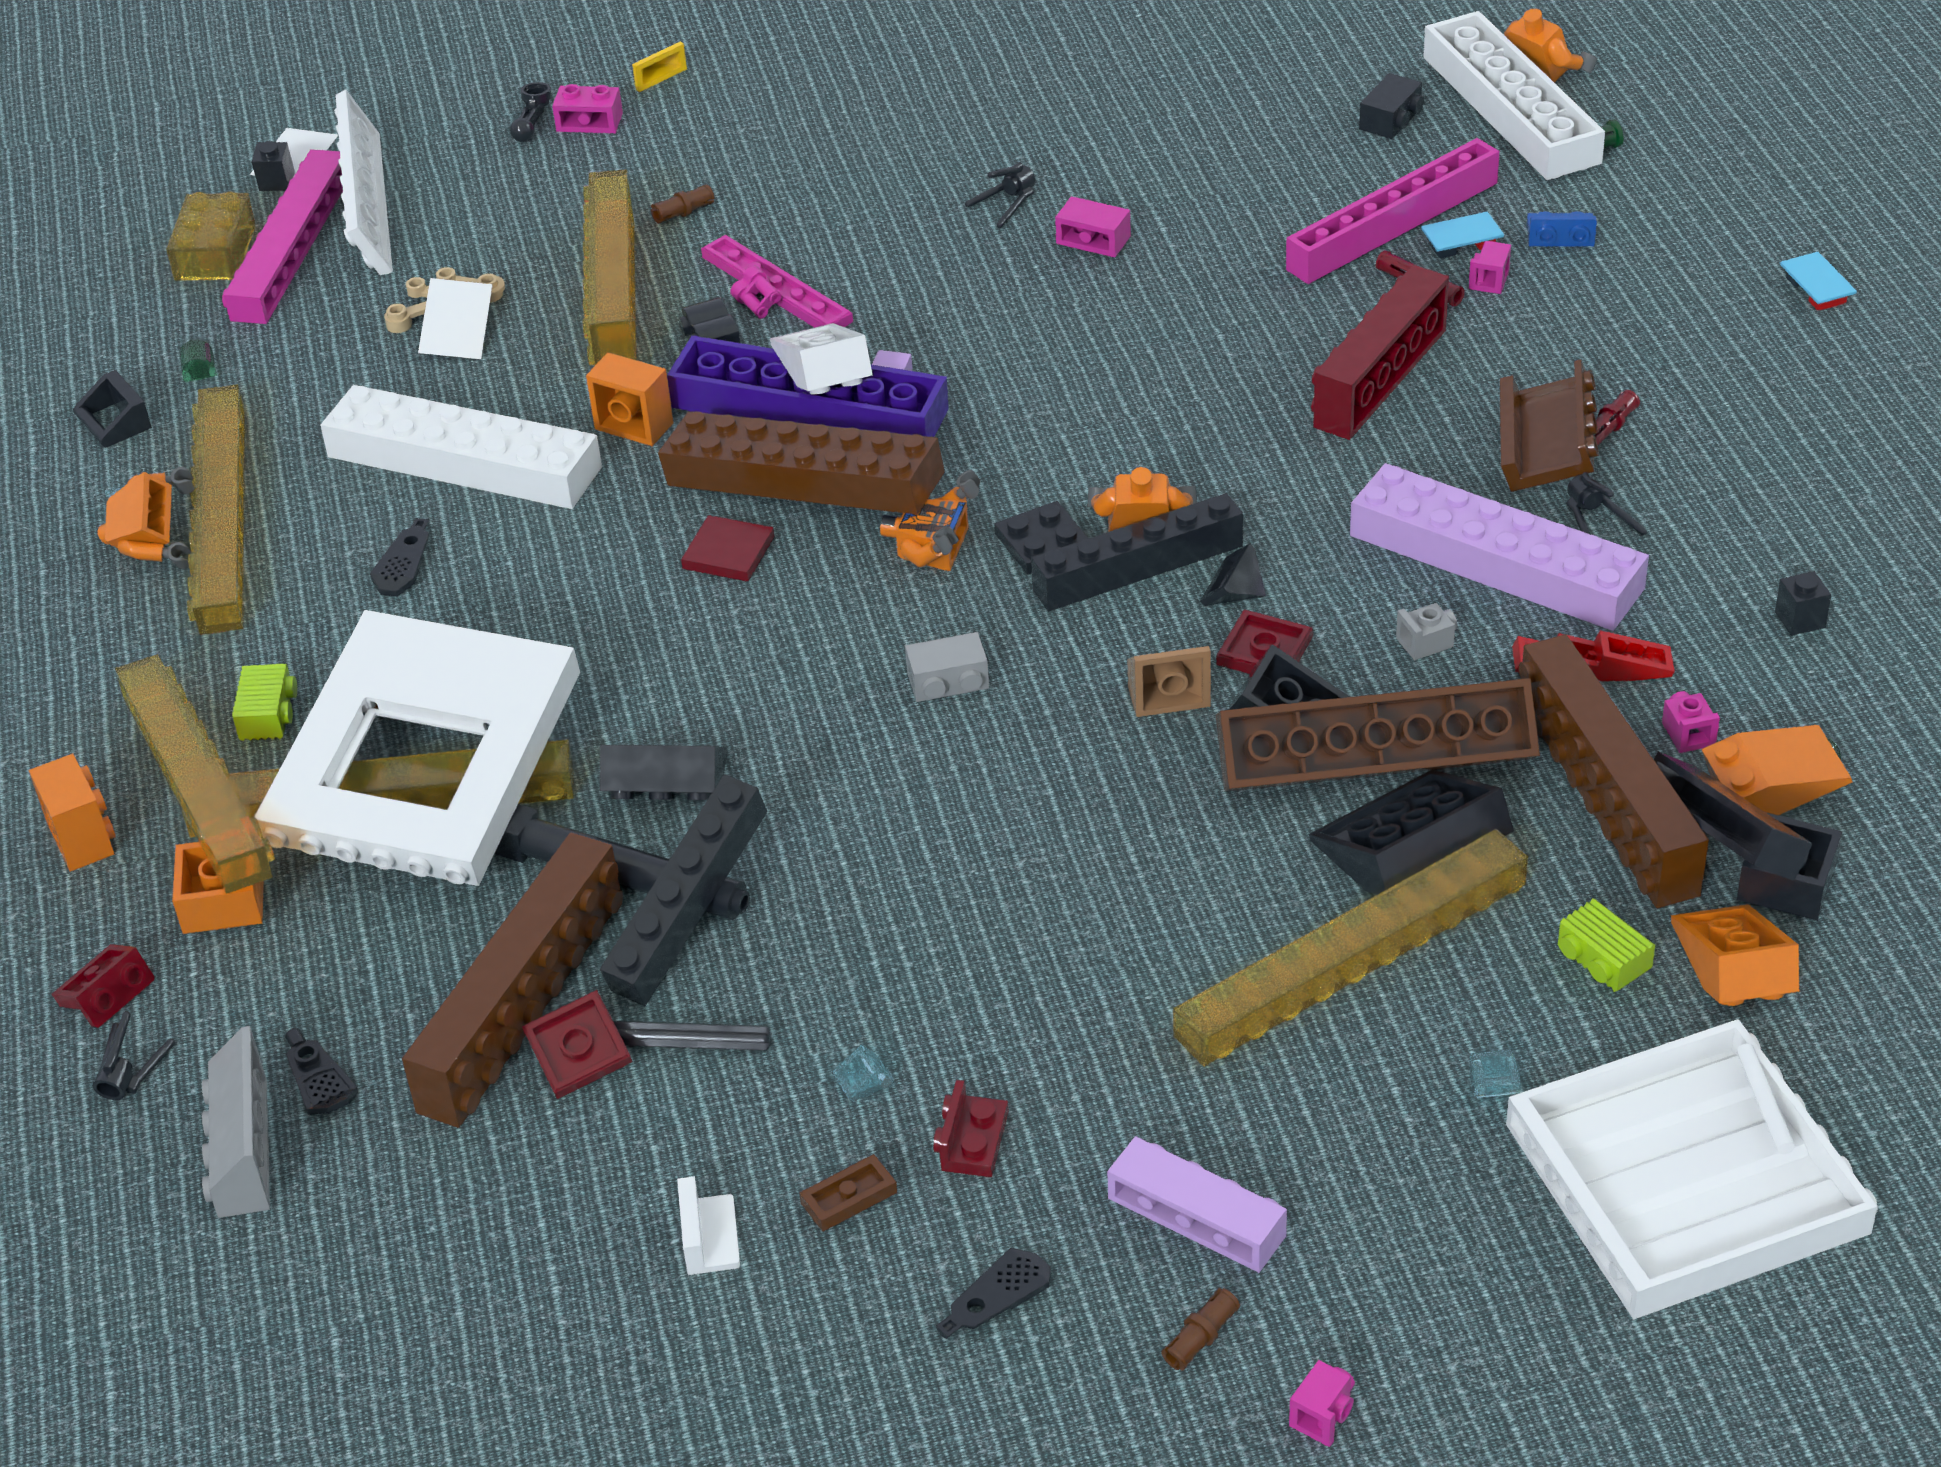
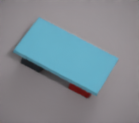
[1421,211,1504,258]
[1780,252,1857,310]

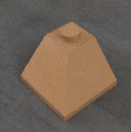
[1127,646,1211,717]

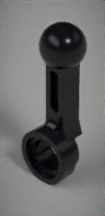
[510,82,552,142]

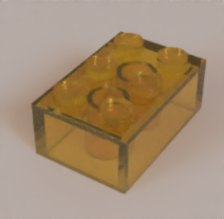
[166,192,256,281]

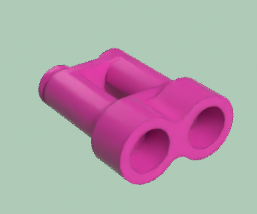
[730,265,781,319]

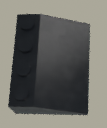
[1309,769,1514,899]

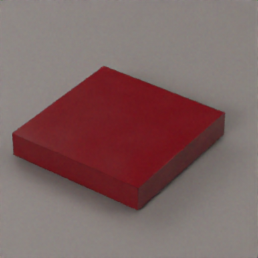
[681,515,775,581]
[1216,609,1313,674]
[522,990,633,1099]

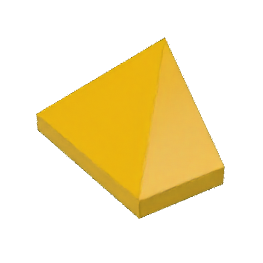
[632,41,687,92]

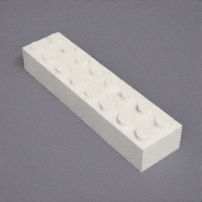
[1424,11,1605,180]
[320,385,602,509]

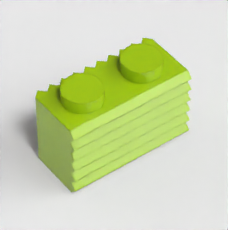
[232,664,297,741]
[1558,898,1655,992]

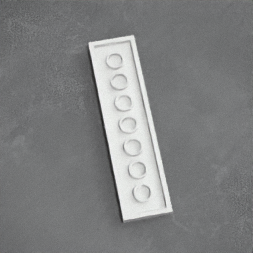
[334,90,393,275]

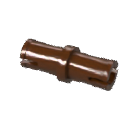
[651,184,715,224]
[1161,1288,1240,1371]

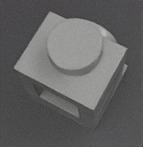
[1396,603,1457,661]

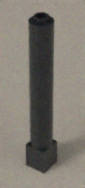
[494,804,750,920]

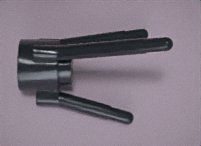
[965,162,1035,228]
[1566,472,1647,535]
[92,1011,175,1100]

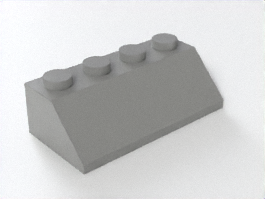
[202,1026,270,1218]

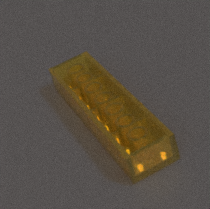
[583,169,637,366]

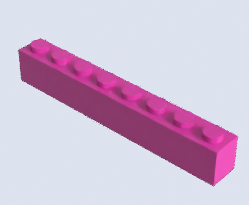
[1286,138,1500,284]
[222,149,343,324]

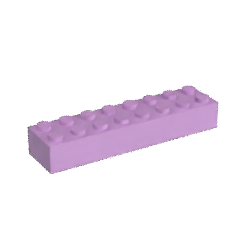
[1350,463,1649,631]

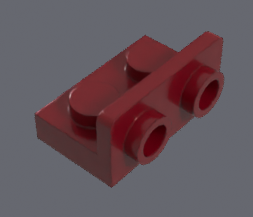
[51,944,155,1028]
[933,1079,1009,1178]

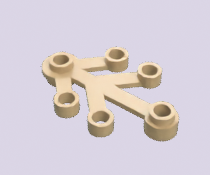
[384,267,505,333]

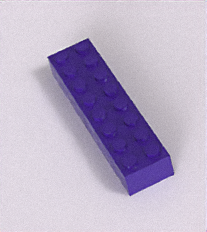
[667,336,949,437]

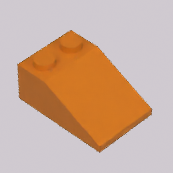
[1702,725,1853,815]
[1671,904,1799,1006]

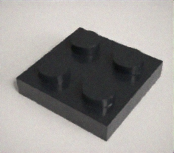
[994,501,1089,574]

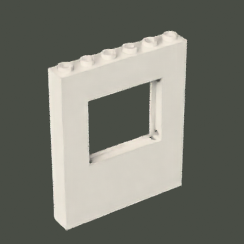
[253,610,580,886]

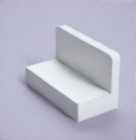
[677,1176,740,1275]

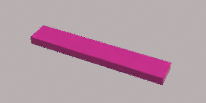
[701,235,853,328]

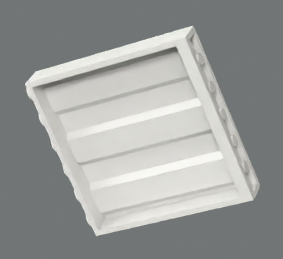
[1506,1019,1878,1320]

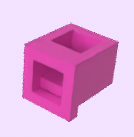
[1469,241,1511,294]
[1662,691,1720,753]
[1289,1360,1355,1447]

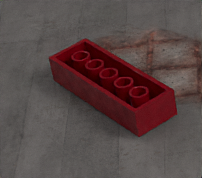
[1311,265,1449,440]

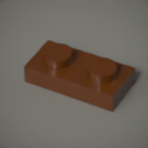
[799,1154,897,1232]

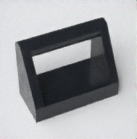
[73,370,152,447]

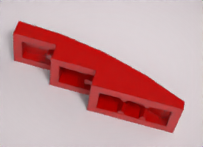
[1512,630,1675,681]

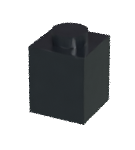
[251,141,295,191]
[1775,571,1831,636]

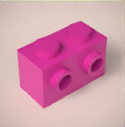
[552,84,623,133]
[1055,196,1131,257]

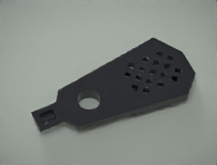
[370,518,429,597]
[285,1028,358,1115]
[936,1248,1051,1339]

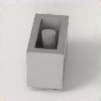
[905,632,989,702]

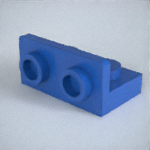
[1527,211,1597,246]

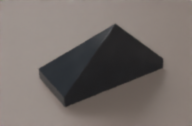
[1200,543,1266,606]

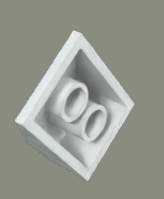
[770,323,872,394]

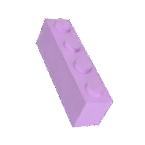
[1107,1136,1287,1273]

